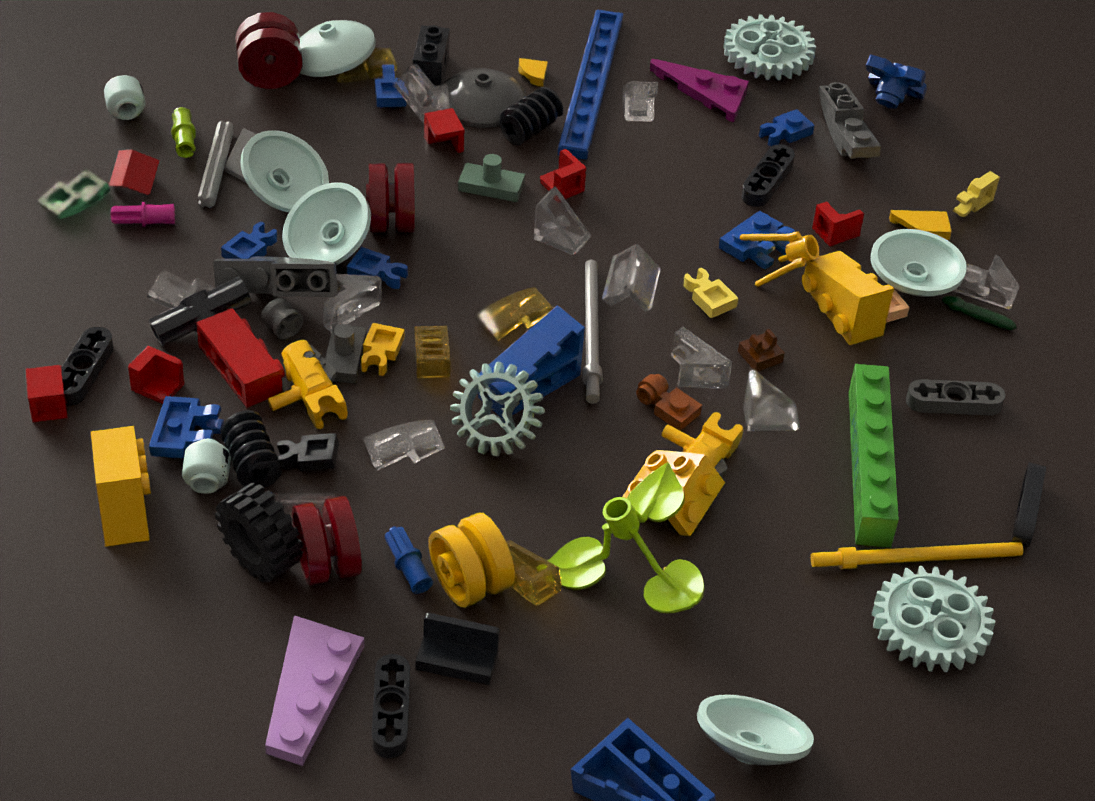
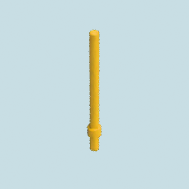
[810,542,1023,569]

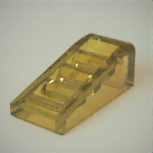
[414,326,451,378]
[506,540,562,606]

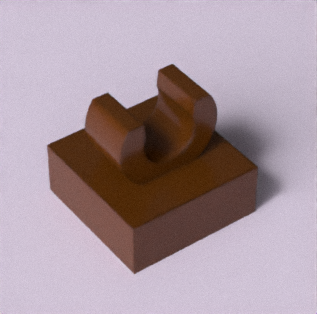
[738,329,785,373]

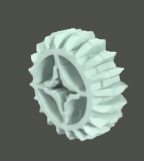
[450,362,545,457]

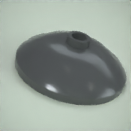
[439,68,526,128]

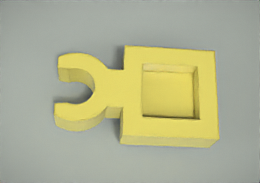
[953,171,1000,217]
[683,268,738,318]

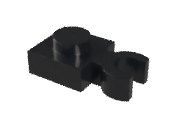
[277,433,339,471]

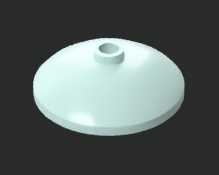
[300,20,376,77]
[240,130,329,212]
[282,182,371,265]
[870,229,966,297]
[697,695,814,765]

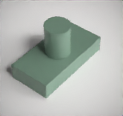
[458,154,525,202]

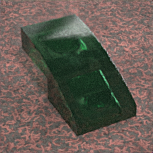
[38,169,111,219]

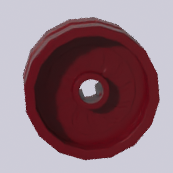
[235,12,303,89]
[366,163,415,233]
[292,495,362,586]

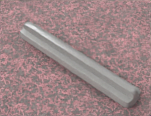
[198,121,234,208]

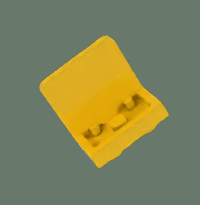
[622,450,725,536]

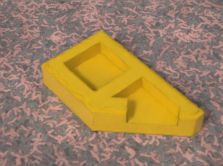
[889,210,952,240]

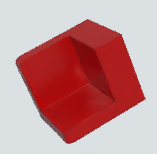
[424,108,465,153]
[540,149,587,201]
[109,150,160,195]
[812,201,864,247]
[128,346,185,404]
[26,365,68,422]

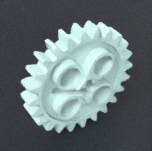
[723,14,816,80]
[872,566,995,672]

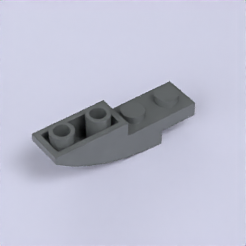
[818,82,881,159]
[213,256,338,297]

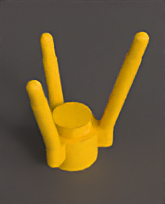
[739,231,819,287]

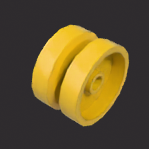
[429,513,515,608]

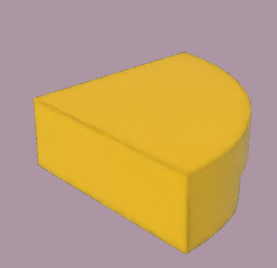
[518,58,547,87]

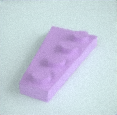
[265,615,364,766]

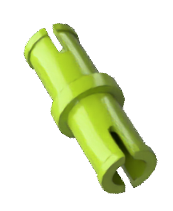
[171,107,196,158]

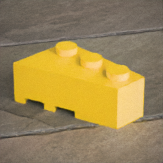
[802,251,894,345]
[91,426,151,547]

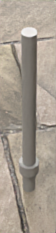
[583,260,603,404]

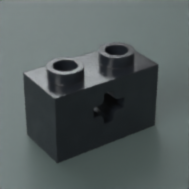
[412,25,450,91]

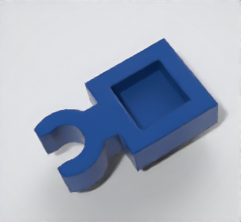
[759,109,814,146]
[221,222,277,259]
[347,247,408,289]

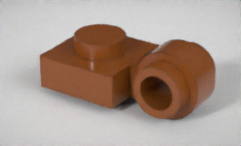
[636,374,703,431]

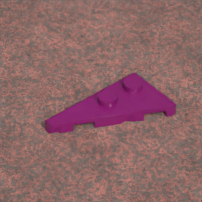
[650,58,749,122]

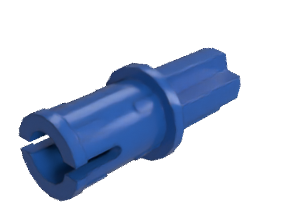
[385,526,433,594]

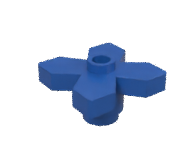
[866,54,927,109]

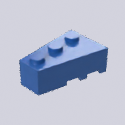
[478,305,585,419]
[570,718,715,801]

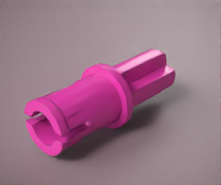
[110,202,175,227]

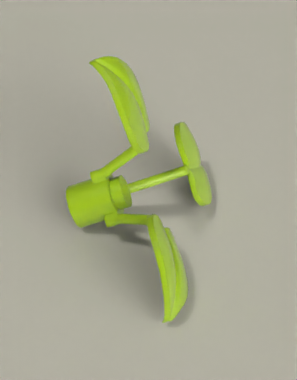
[539,462,705,614]

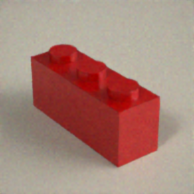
[196,308,285,408]

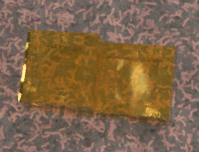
[335,48,397,82]
[477,287,553,341]

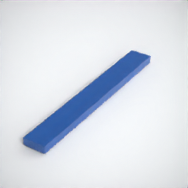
[558,10,623,160]

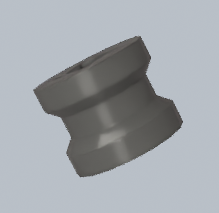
[261,298,303,340]

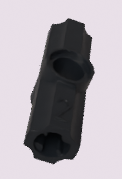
[148,276,252,347]

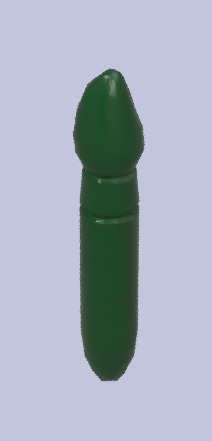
[942,295,1017,330]

